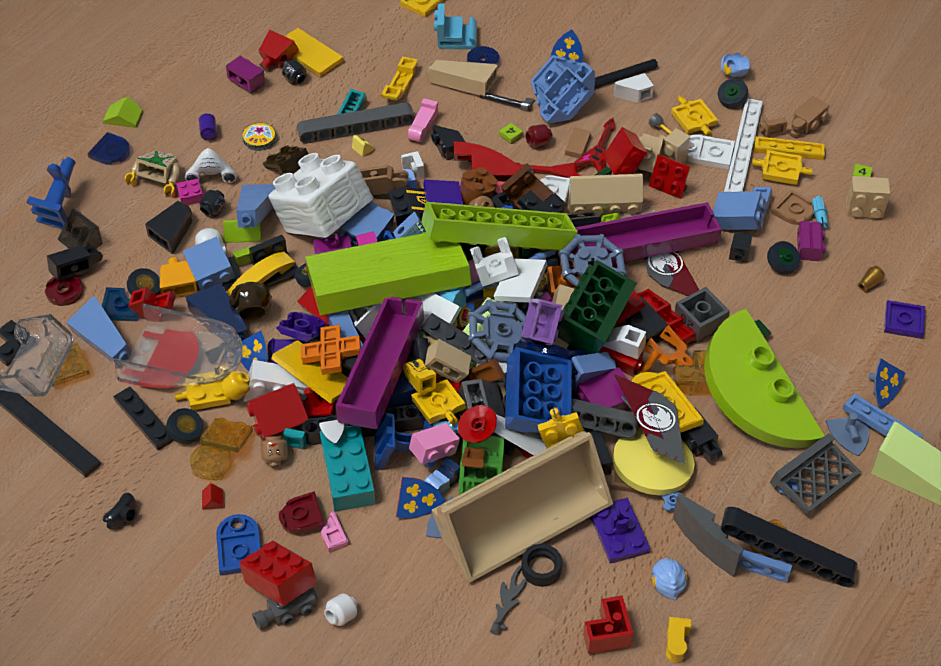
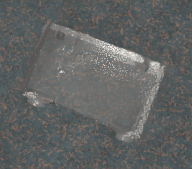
[0,314,74,397]

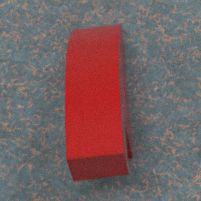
[454,141,521,181]

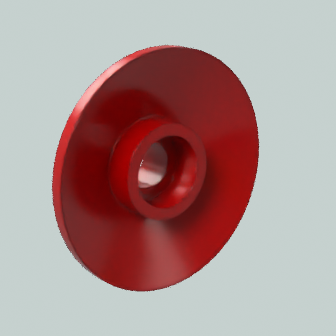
[458,405,497,443]

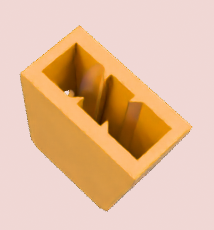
[160,257,198,298]

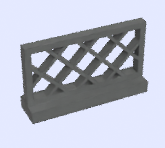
[770,433,861,515]

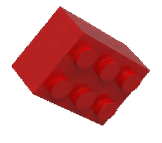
[239,540,317,607]

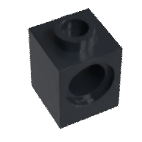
[729,231,753,263]

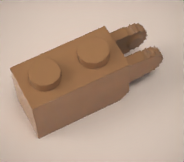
[790,96,829,138]
[359,165,409,195]

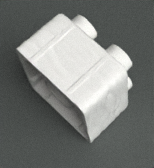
[268,153,373,238]

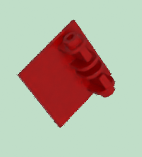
[649,154,691,199]

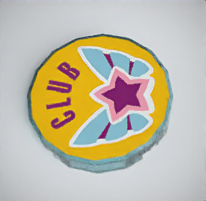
[242,122,276,151]

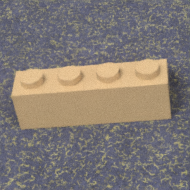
[568,174,643,215]

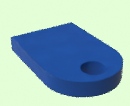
[216,514,261,576]

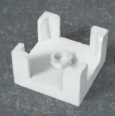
[470,237,519,287]

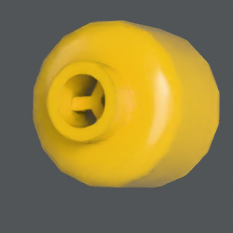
[221,371,250,400]

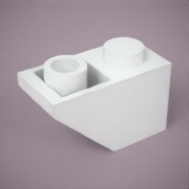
[614,73,654,103]
[603,325,646,359]

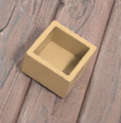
[845,176,890,219]

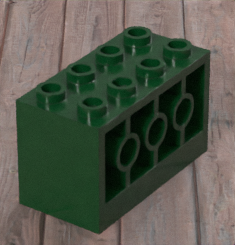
[557,260,637,355]

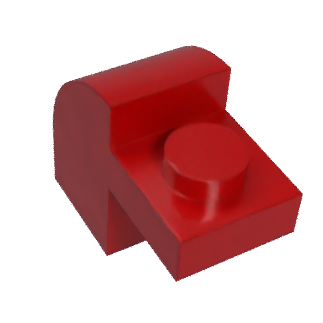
[128,287,176,320]

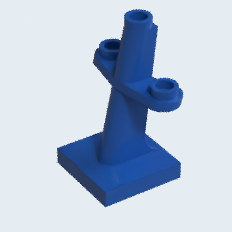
[26,157,76,231]
[375,413,459,470]

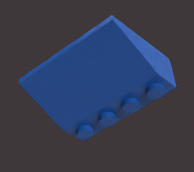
[505,347,572,433]

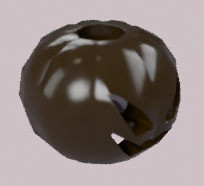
[229,281,272,320]

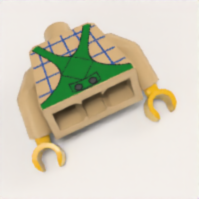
[124,151,180,198]

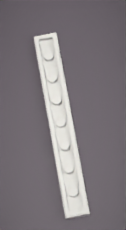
[724,98,763,192]

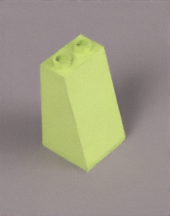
[871,421,941,505]

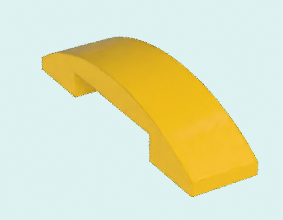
[381,56,418,100]
[227,251,296,297]

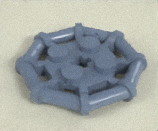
[559,234,627,286]
[468,299,536,361]

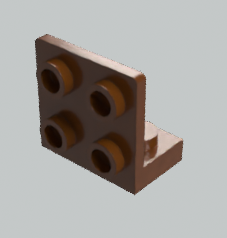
[501,163,554,210]

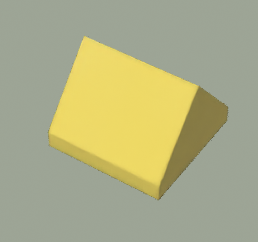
[352,135,374,157]

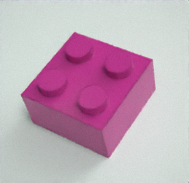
[176,179,203,205]

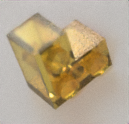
[673,350,712,396]

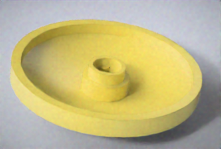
[612,428,695,495]

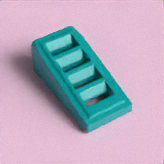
[337,88,367,114]

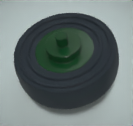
[718,78,749,108]
[767,241,800,274]

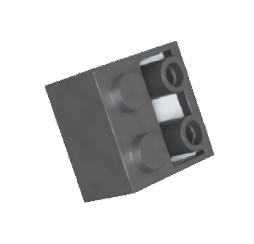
[458,379,505,418]

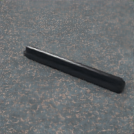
[594,59,658,88]

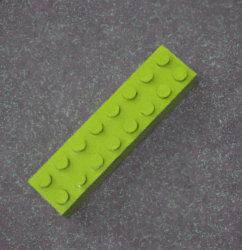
[421,202,578,251]

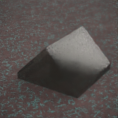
[57,208,103,248]

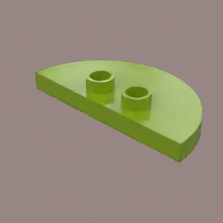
[704,309,825,448]

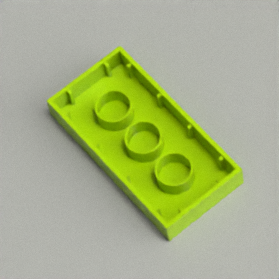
[305,233,471,316]

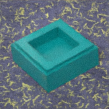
[284,428,307,449]

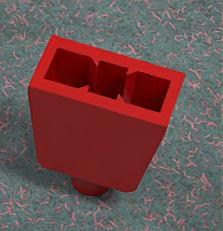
[258,30,299,71]

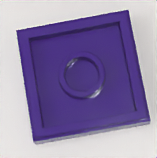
[884,300,925,339]

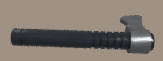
[480,93,535,111]

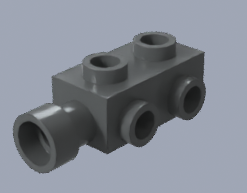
[252,587,318,630]

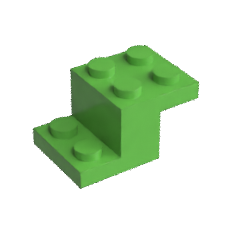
[459,434,504,495]

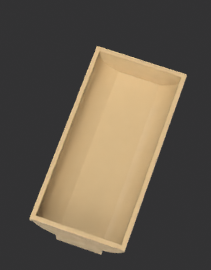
[431,431,613,583]

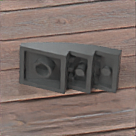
[673,493,744,577]

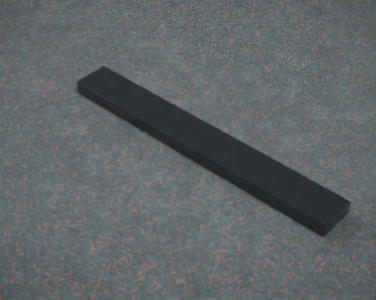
[0,378,101,477]

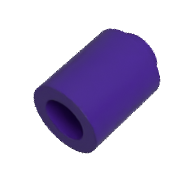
[199,113,217,140]

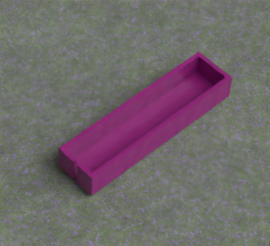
[573,202,722,265]
[336,297,424,429]

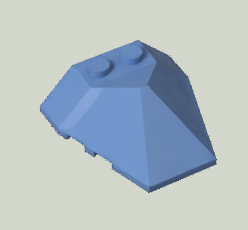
[531,55,595,124]

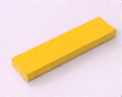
[754,136,825,160]

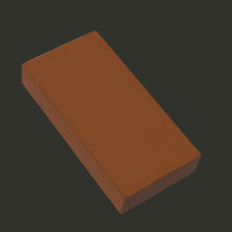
[467,358,505,382]
[462,447,486,468]

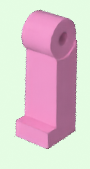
[408,98,438,143]

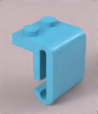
[434,4,477,49]

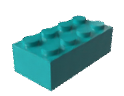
[320,425,375,512]

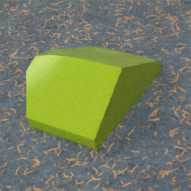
[103,97,143,128]

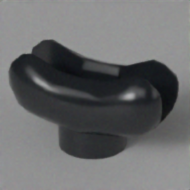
[103,492,137,529]

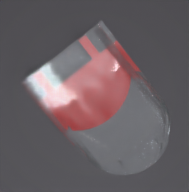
[114,304,243,388]

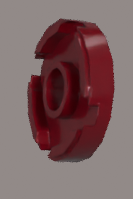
[45,276,83,306]

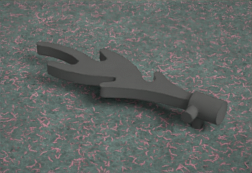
[490,566,526,635]

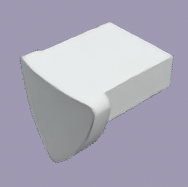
[319,420,344,443]

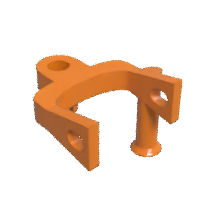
[640,325,693,376]

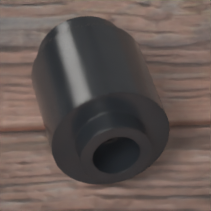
[411,338,431,365]

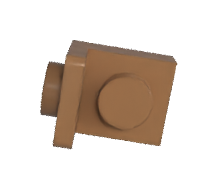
[759,115,788,138]

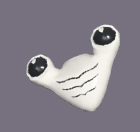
[185,148,237,183]

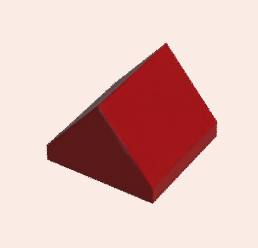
[202,483,223,510]

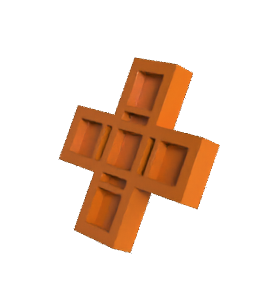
[301,325,361,375]

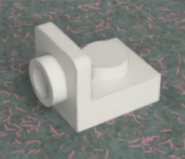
[401,151,425,179]

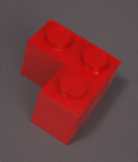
[583,595,633,654]

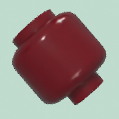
[525,124,552,148]

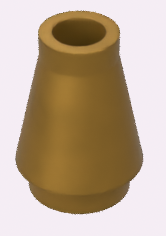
[858,266,885,292]

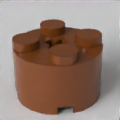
[460,167,498,205]

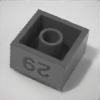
[675,287,730,342]

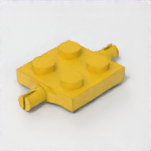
[671,95,718,136]
[752,150,813,185]
[174,370,231,410]
[411,379,466,425]
[538,408,584,449]

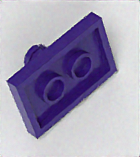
[590,498,650,564]

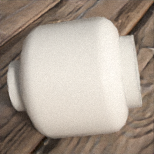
[324,593,357,626]

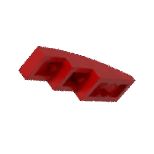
[638,289,696,344]

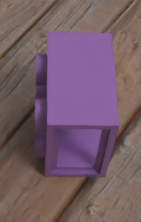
[521,299,564,344]

